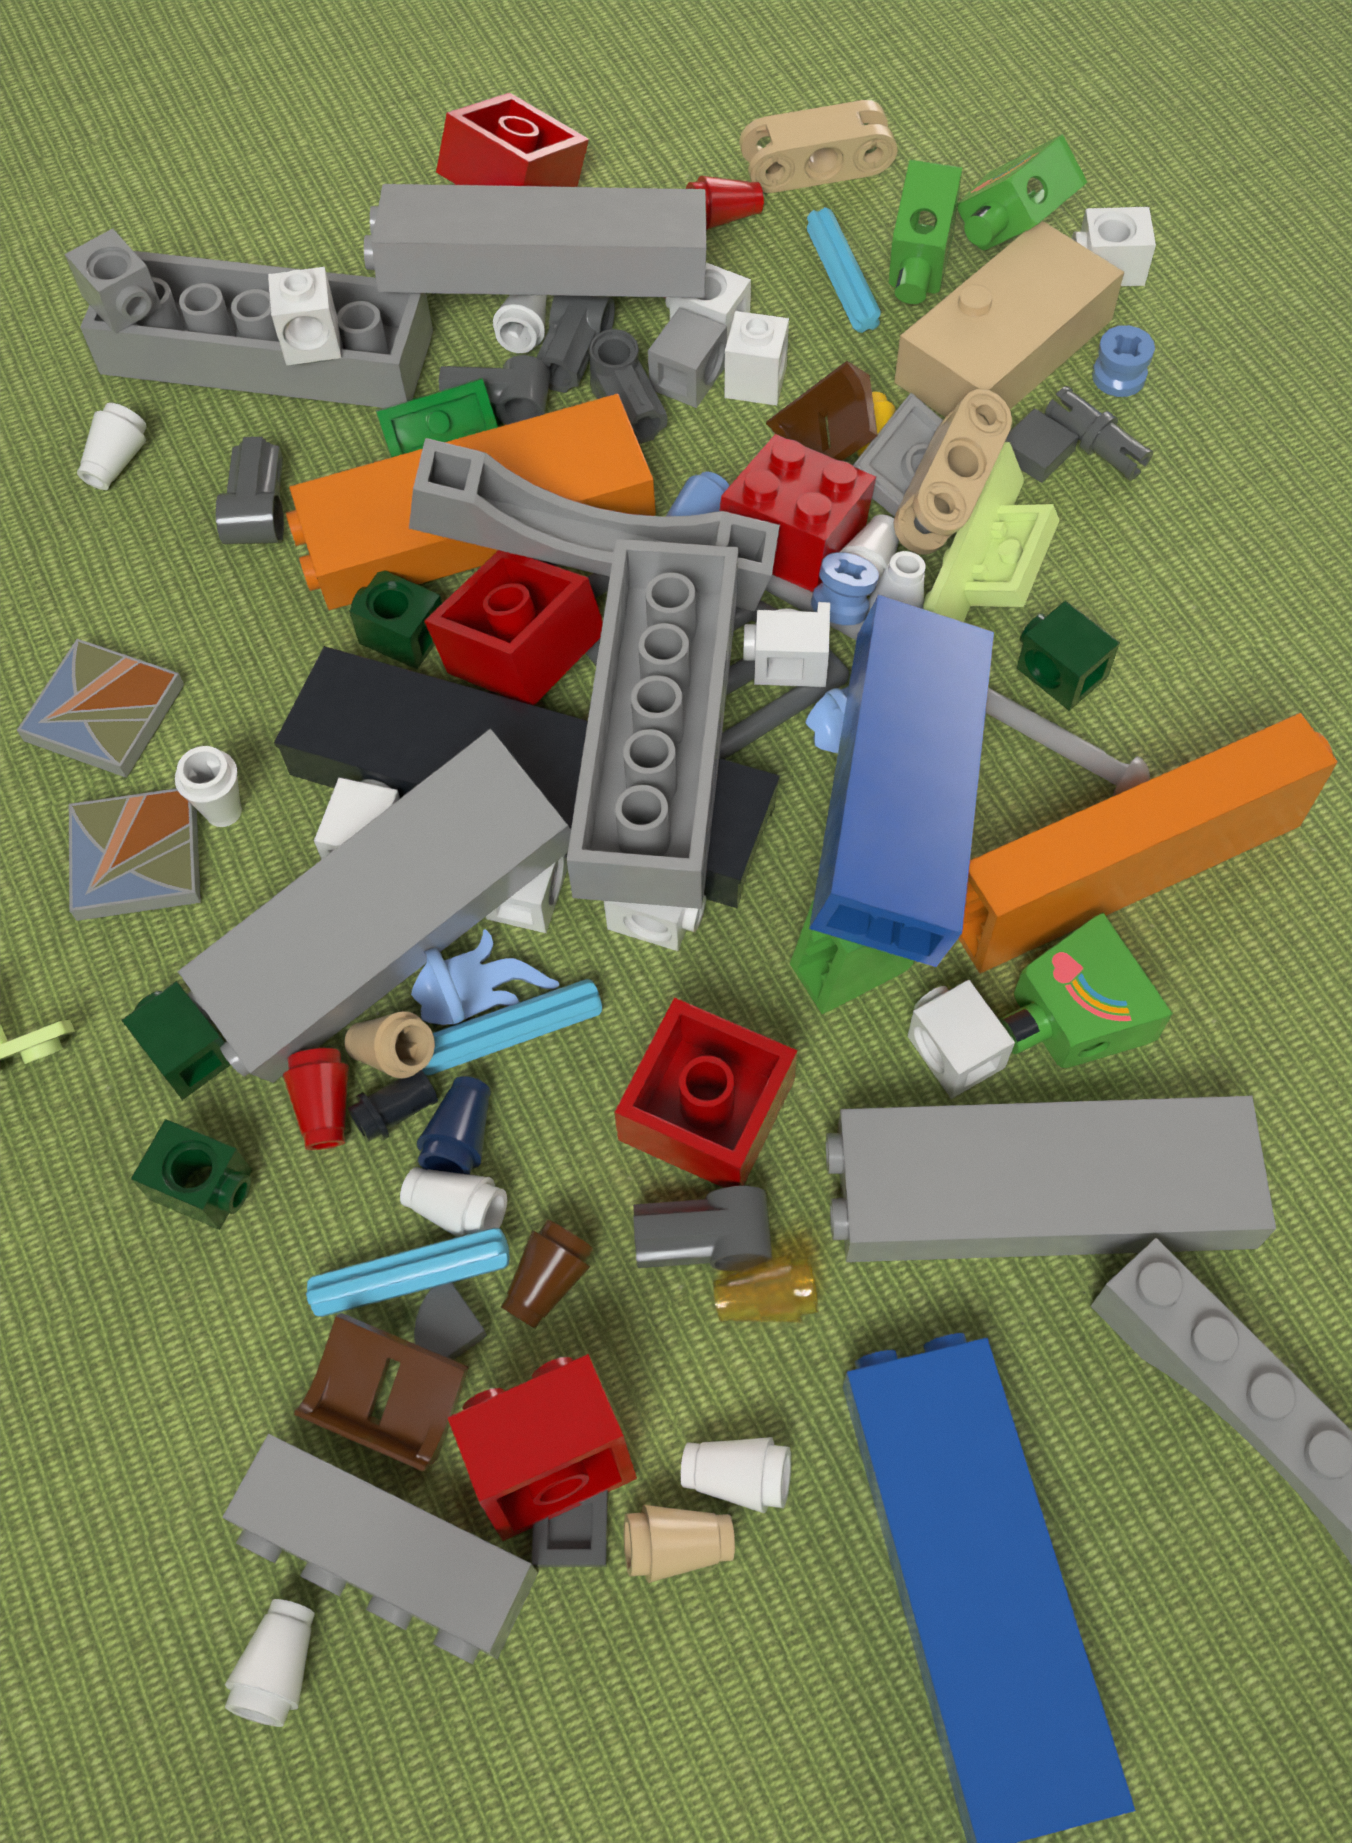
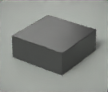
[1005,408,1079,483]
[532,1490,608,1567]

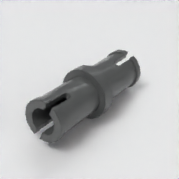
[1045,386,1153,481]

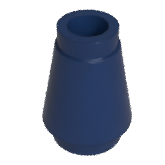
[417,1076,491,1175]

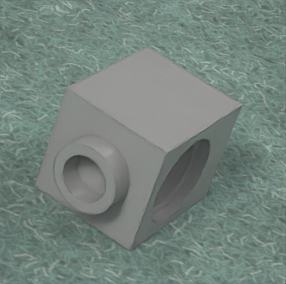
[65,229,162,334]
[648,307,727,408]

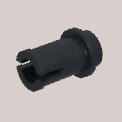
[348,1070,438,1142]

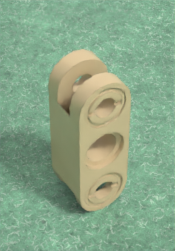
[739,100,898,193]
[893,389,1012,554]

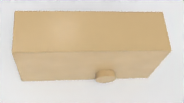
[894,221,1124,422]

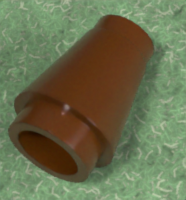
[500,1219,594,1329]

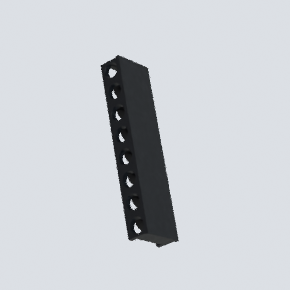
[274,646,780,908]

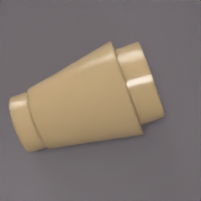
[345,1011,435,1078]
[624,1505,735,1583]

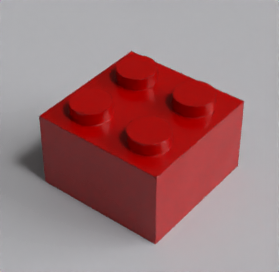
[436,92,589,187]
[719,434,877,592]
[425,550,603,706]
[614,997,798,1188]
[447,1354,637,1541]

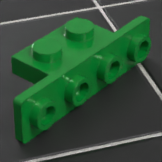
[375,378,498,458]

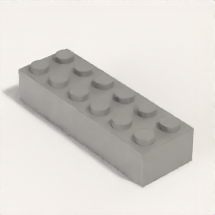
[80,251,433,408]
[567,539,738,909]

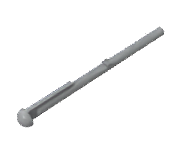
[765,575,1150,796]

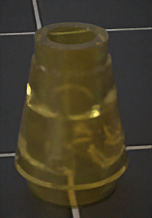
[713,1253,819,1323]

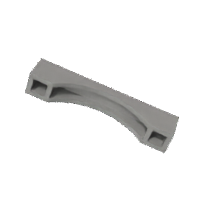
[409,438,780,611]
[1091,1238,1352,1565]

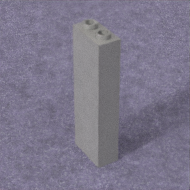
[364,184,706,298]
[178,729,571,1083]
[826,1096,1276,1262]

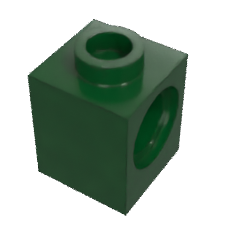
[349,570,442,670]
[1016,600,1120,711]
[121,981,231,1100]
[131,1119,252,1230]

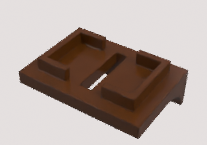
[766,361,878,461]
[294,1313,469,1471]

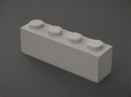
[222,1434,538,1665]

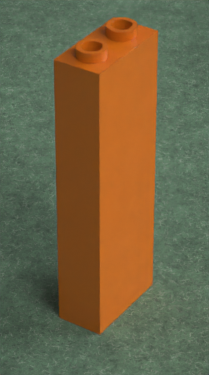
[286,393,656,611]
[958,713,1338,974]

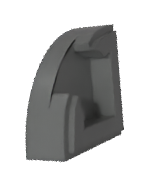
[414,1283,487,1360]

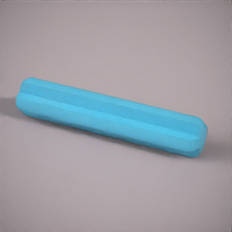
[806,207,881,333]
[422,979,602,1075]
[306,1227,510,1317]

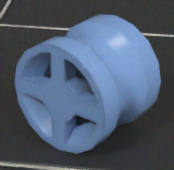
[1092,325,1155,397]
[811,552,879,625]

